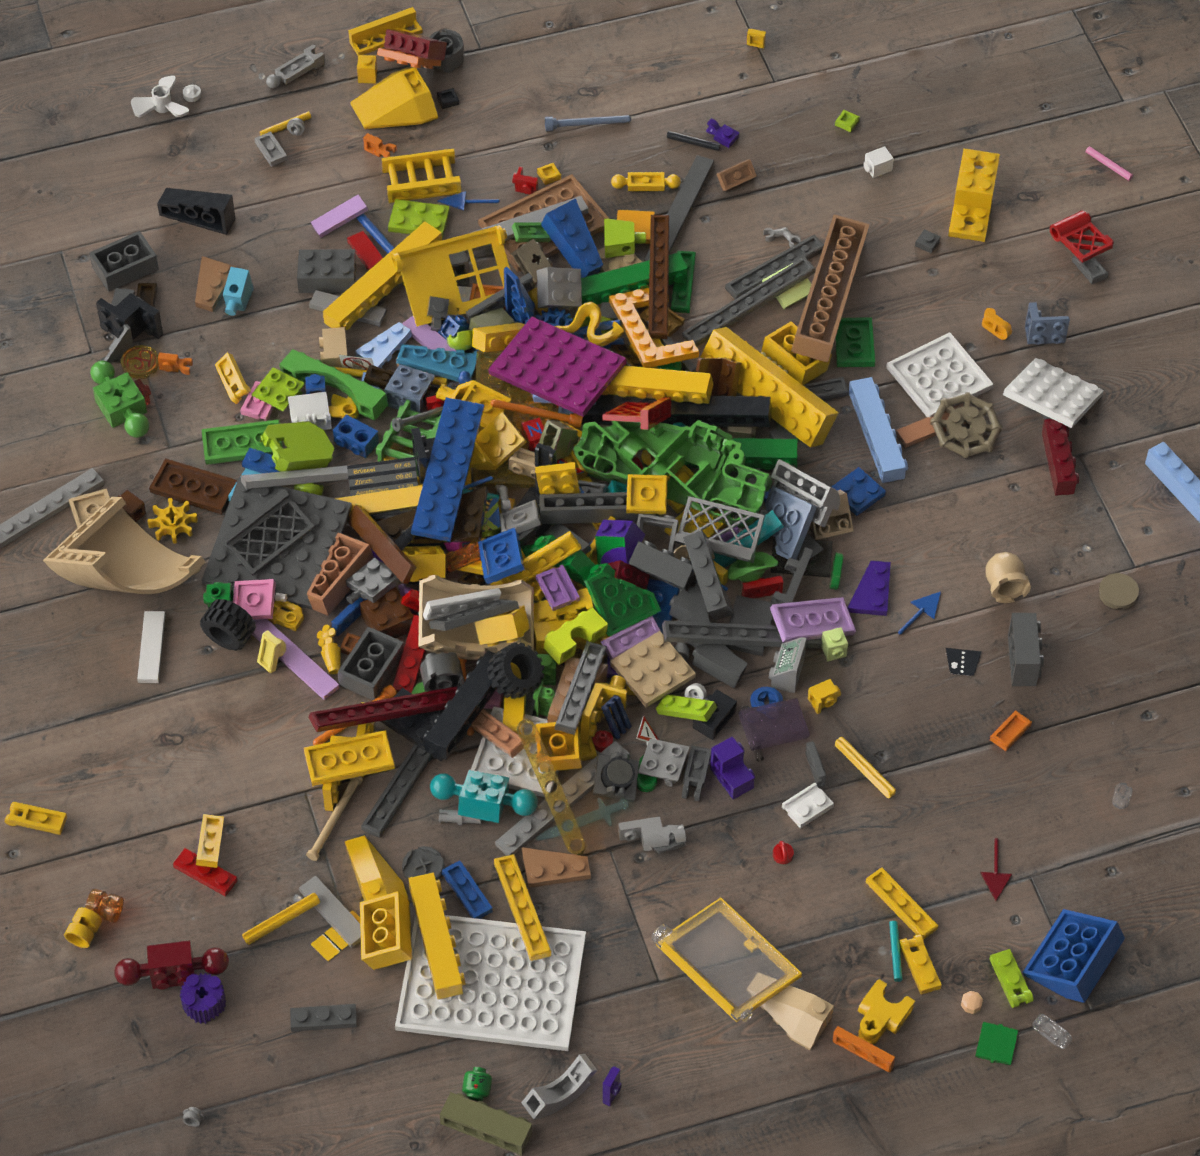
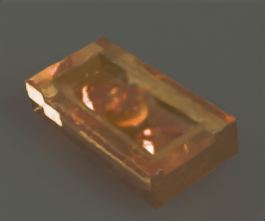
[445,541,481,573]

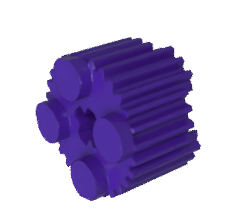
[180,973,226,1024]

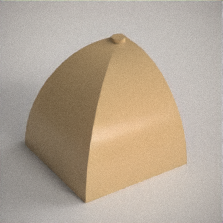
[43,497,206,594]

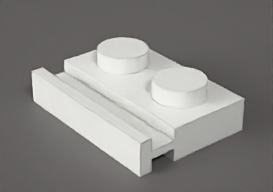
[782,783,834,829]

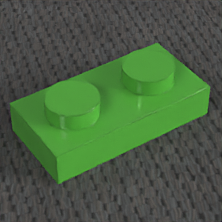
[512,222,551,242]

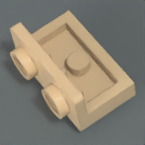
[508,448,535,479]

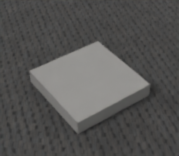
[499,500,541,533]

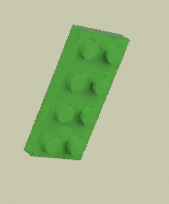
[201,419,282,465]

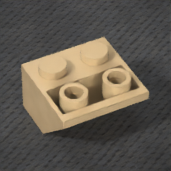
[810,490,854,540]

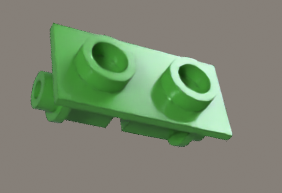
[533,681,555,717]

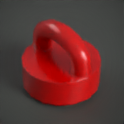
[773,841,794,864]

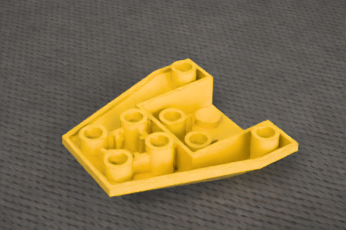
[350,67,438,129]

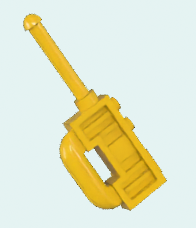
[267,601,304,631]

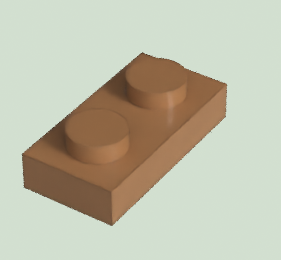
[717,159,757,191]

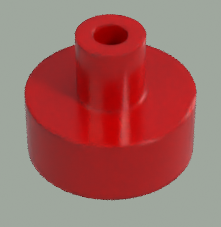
[592,730,613,752]

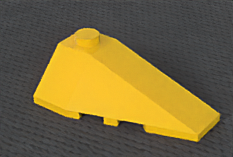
[345,835,409,901]

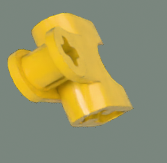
[858,979,915,1045]

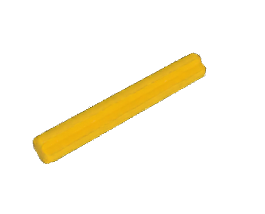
[835,737,896,798]
[242,893,320,945]

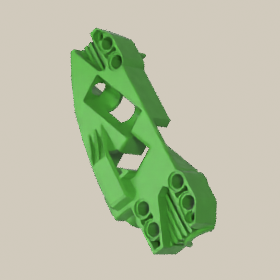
[574,420,772,528]

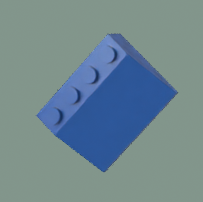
[1022,909,1125,1003]

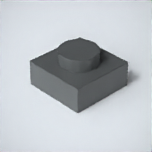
[915,229,941,253]

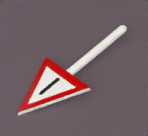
[636,716,659,745]

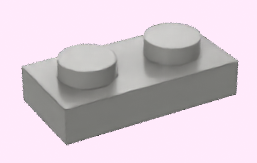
[255,132,287,167]

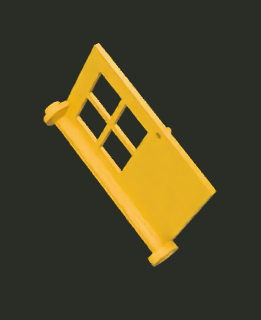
[391,225,510,327]

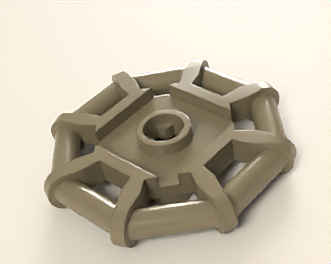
[930,392,1003,458]

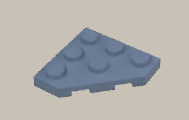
[765,486,817,560]

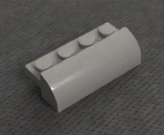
[771,459,840,527]

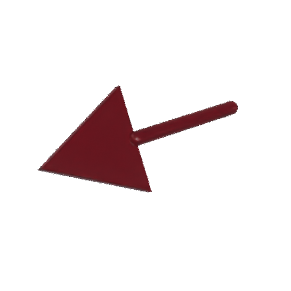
[980,838,1012,901]

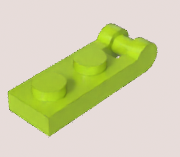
[989,949,1034,1008]

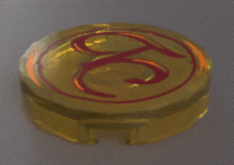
[121,345,159,379]

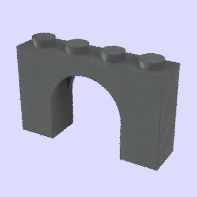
[683,531,734,621]

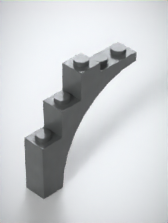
[669,578,748,688]

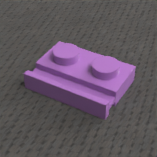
[536,565,580,611]

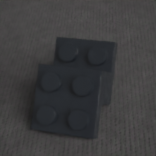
[96,293,163,340]
[411,428,435,484]

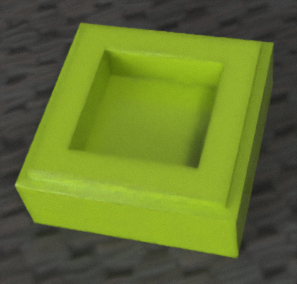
[835,110,860,132]

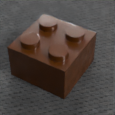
[360,587,414,638]

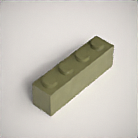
[440,1092,532,1156]

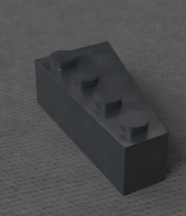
[157,188,236,235]

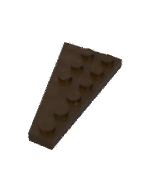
[364,487,488,544]

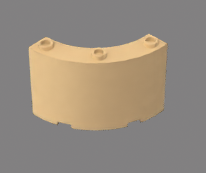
[418,575,534,660]

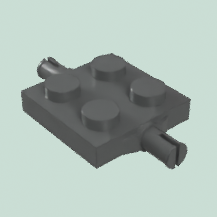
[345,558,401,604]

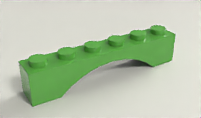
[279,349,388,421]

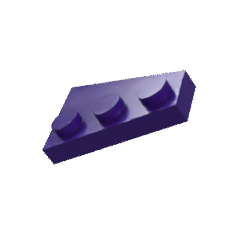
[847,560,891,616]

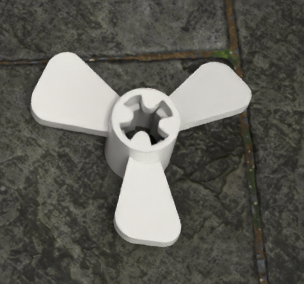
[131,76,189,117]

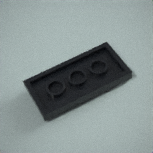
[380,687,467,762]

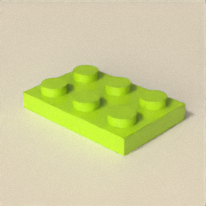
[388,199,450,239]

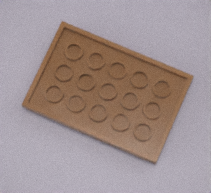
[478,174,609,272]

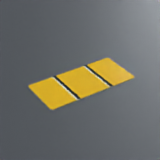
[311,911,360,961]

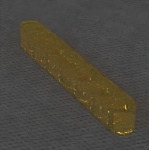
[517,719,587,855]

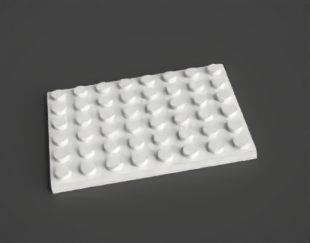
[395,915,586,1051]

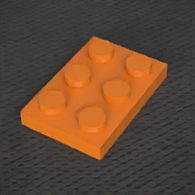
[377,48,441,69]

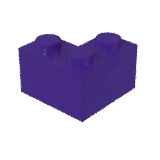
[710,737,755,799]

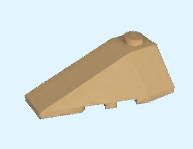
[747,974,834,1050]

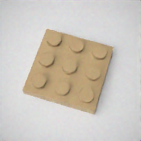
[610,631,696,707]

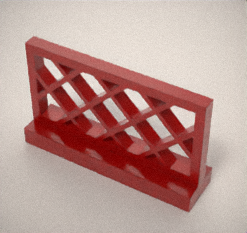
[603,397,671,430]

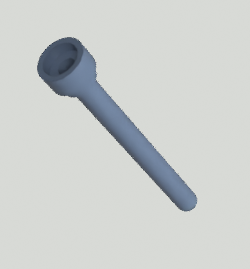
[545,115,631,131]

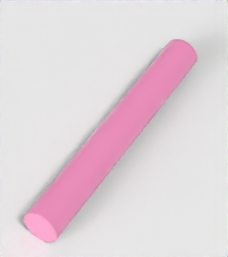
[1086,146,1133,181]

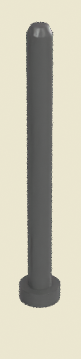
[392,406,443,432]

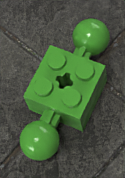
[90,360,149,438]

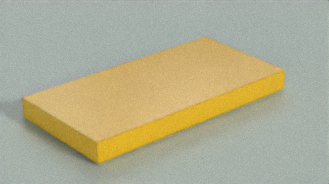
[304,730,395,787]

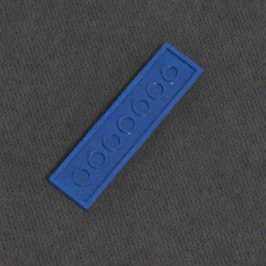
[411,397,484,542]

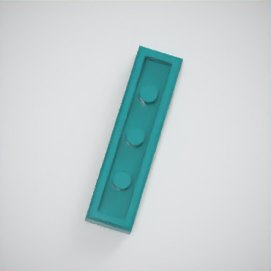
[713,510,784,568]

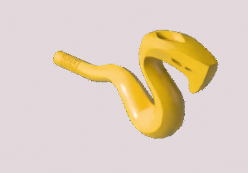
[555,302,624,347]

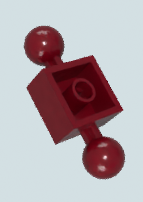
[114,940,229,990]

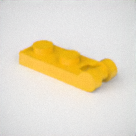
[215,352,251,404]
[4,802,67,835]
[899,934,942,995]

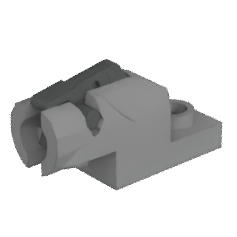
[618,817,686,854]

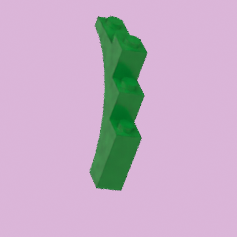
[521,535,616,588]

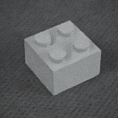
[537,267,582,310]

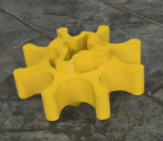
[147,498,198,544]

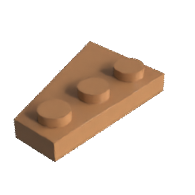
[195,256,236,312]

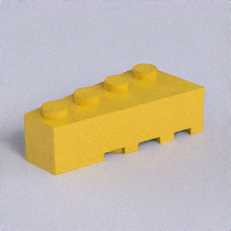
[534,588,593,622]

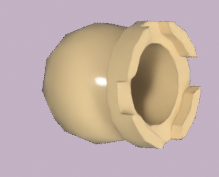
[985,552,1031,604]

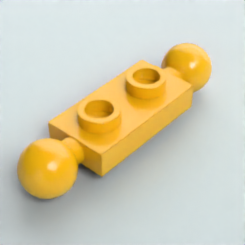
[611,172,681,191]

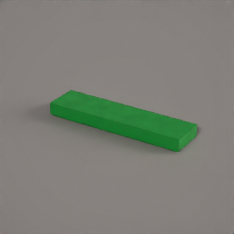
[671,250,696,313]

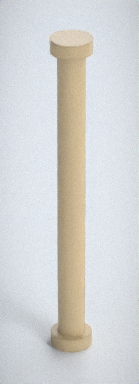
[306,776,363,861]

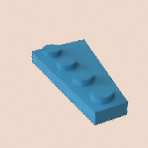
[396,344,481,382]

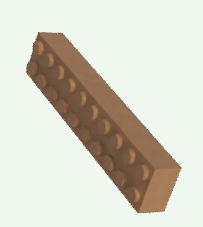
[791,215,870,362]

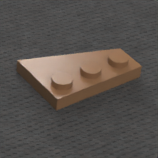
[521,847,591,888]

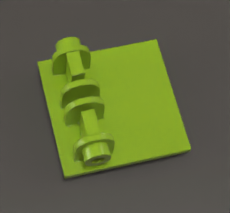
[251,367,305,412]

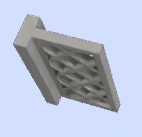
[674,496,765,563]

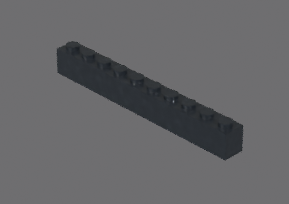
[581,394,772,427]

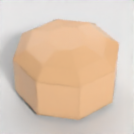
[961,991,983,1014]

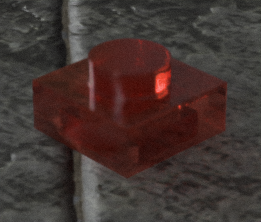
[134,379,151,405]

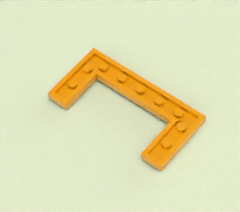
[609,288,699,368]

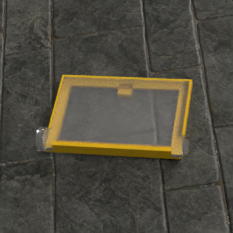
[652,897,802,1022]

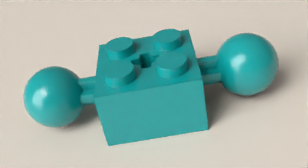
[430,770,538,823]

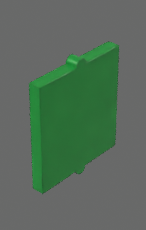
[975,1022,1018,1065]

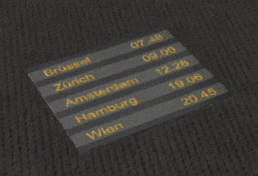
[347,457,418,520]

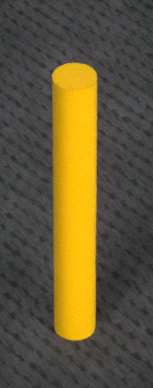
[260,111,311,135]

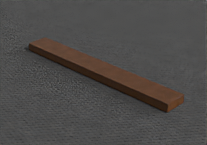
[648,215,669,339]

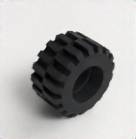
[200,599,256,651]
[487,643,545,699]

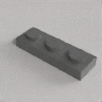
[290,1004,357,1032]

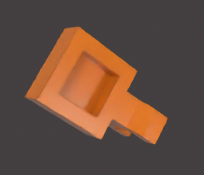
[363,133,397,158]
[158,352,193,375]

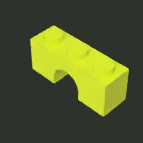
[544,607,608,665]

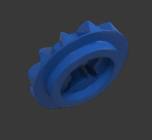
[750,687,783,717]

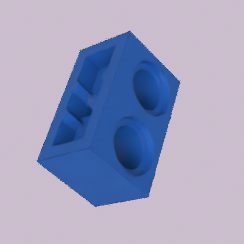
[333,415,379,458]

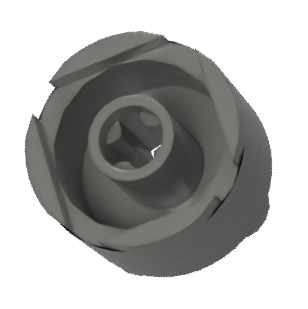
[429,30,464,73]
[420,652,465,692]

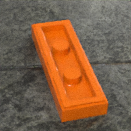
[832,1026,895,1072]

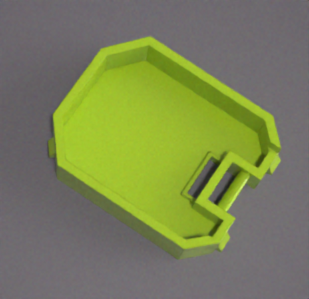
[260,422,335,472]

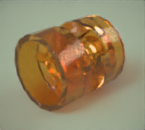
[85,888,124,923]

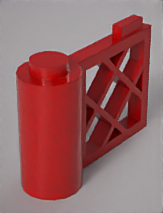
[1049,210,1114,263]

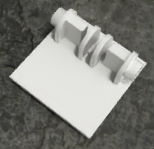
[288,392,332,430]

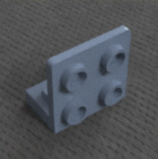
[1025,302,1070,345]
[384,364,434,413]

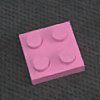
[233,579,276,620]

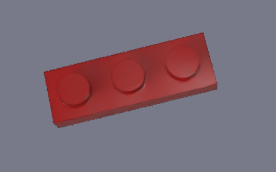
[173,848,238,897]

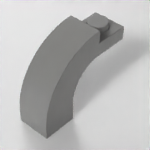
[521,1054,597,1119]

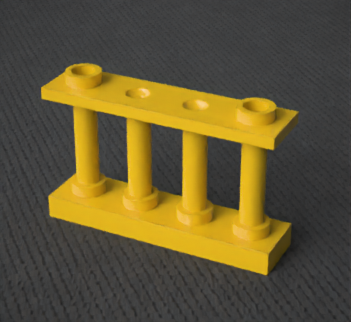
[381,149,461,203]

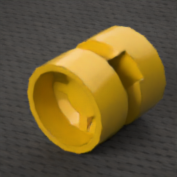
[64,907,102,948]

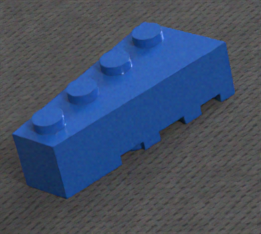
[541,198,603,278]

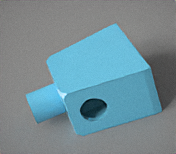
[223,267,254,316]

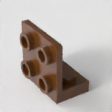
[696,358,742,396]

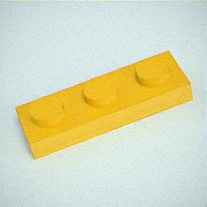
[196,814,224,868]

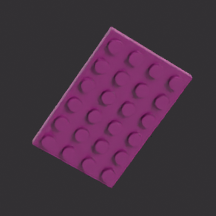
[488,317,627,417]

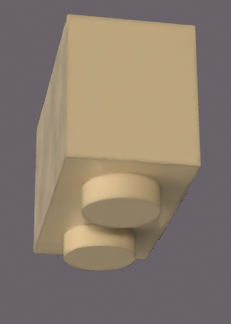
[319,327,347,367]

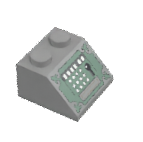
[768,637,806,693]

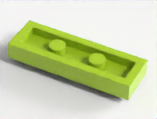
[655,695,717,722]

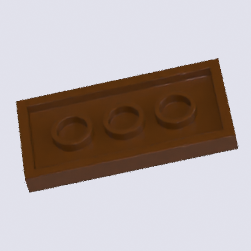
[149,458,237,515]

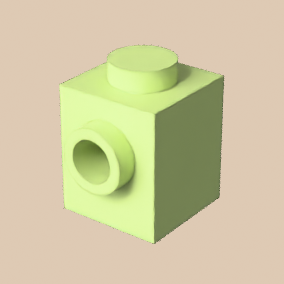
[821,627,848,662]

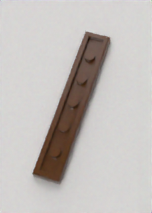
[347,504,416,584]

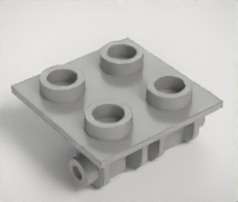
[638,738,690,787]

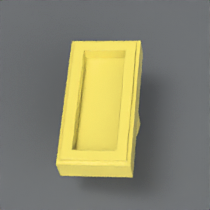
[257,630,286,673]

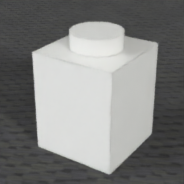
[864,146,894,178]

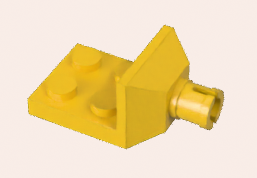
[436,380,511,428]
[468,412,527,471]
[580,675,627,744]

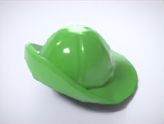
[728,552,778,583]

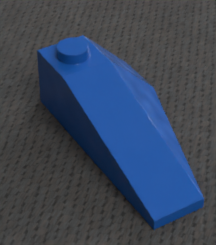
[504,266,535,324]

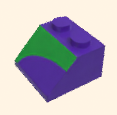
[595,520,645,564]

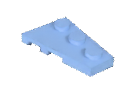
[355,322,412,369]

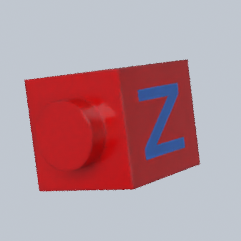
[521,417,544,451]

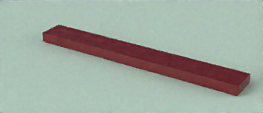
[308,686,457,732]

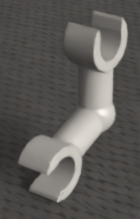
[763,227,801,248]
[495,484,511,513]

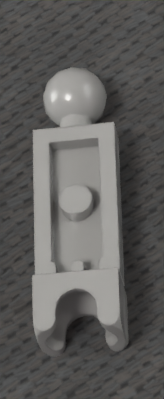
[266,45,325,89]

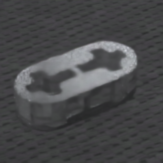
[1032,1014,1072,1049]

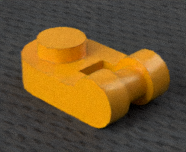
[982,308,1012,340]

